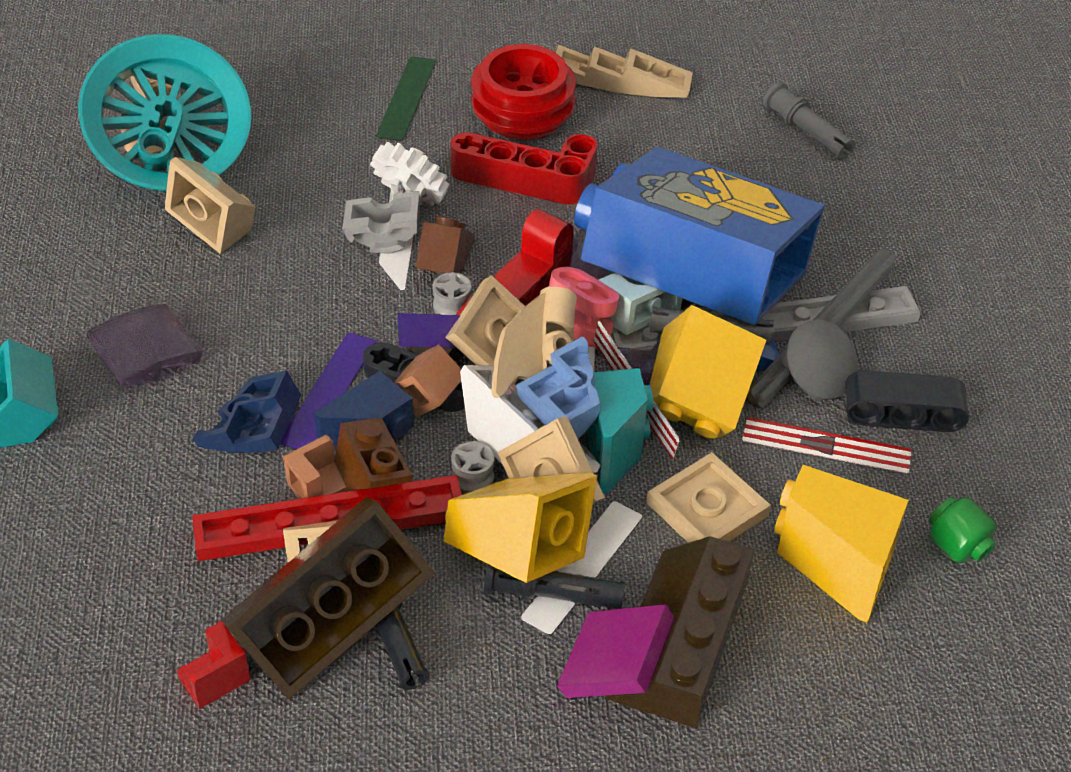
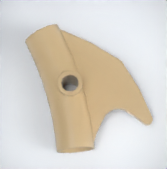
[491,286,577,398]

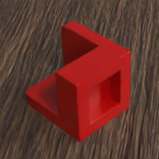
[177,621,251,709]

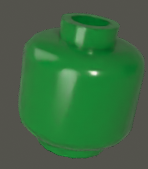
[928,497,997,563]

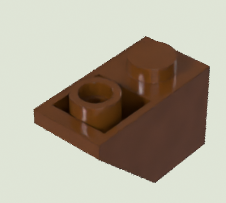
[415,217,475,274]
[334,418,412,491]

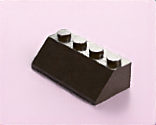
[221,497,435,700]
[605,536,754,729]

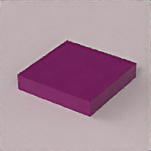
[557,604,675,698]

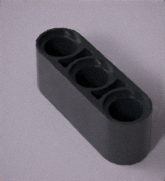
[845,370,969,432]

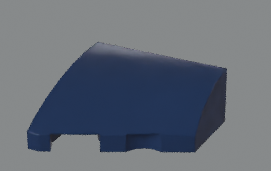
[193,370,301,453]

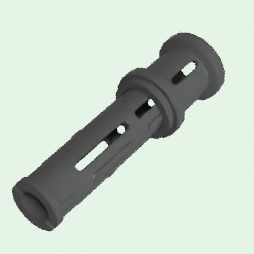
[762,81,856,160]

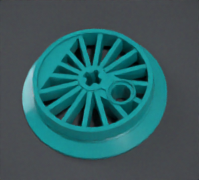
[78,34,251,191]

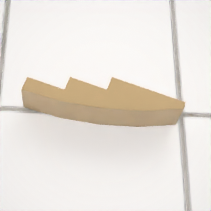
[555,44,693,98]

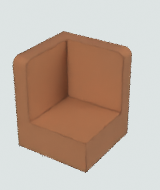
[394,344,462,417]
[283,435,348,499]

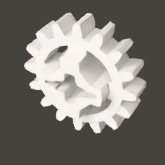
[370,142,450,207]

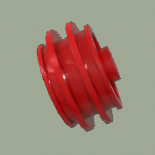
[471,44,577,140]

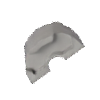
[342,191,420,253]

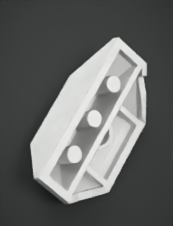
[460,365,601,473]

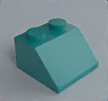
[0,338,59,448]
[585,368,653,494]

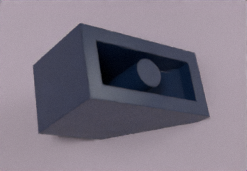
[314,371,414,446]

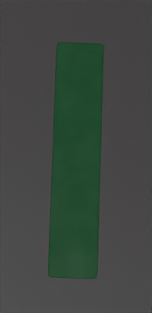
[376,57,435,140]

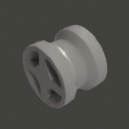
[432,272,472,315]
[451,441,494,495]

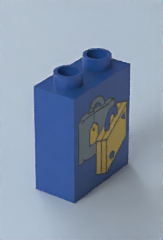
[574,146,825,325]

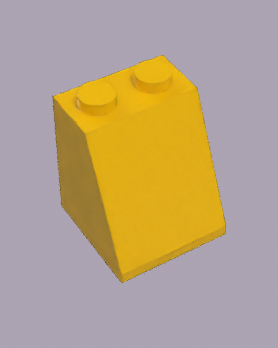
[650,305,766,439]
[774,465,909,623]
[443,472,597,583]

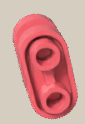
[549,267,619,349]

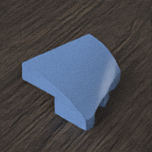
[516,336,600,439]

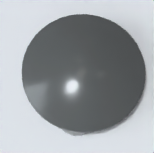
[781,320,858,401]

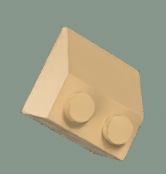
[165,157,255,254]

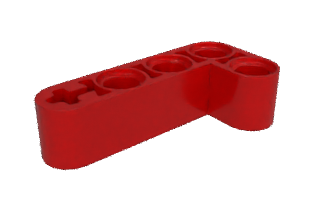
[450,132,597,205]
[456,209,574,315]

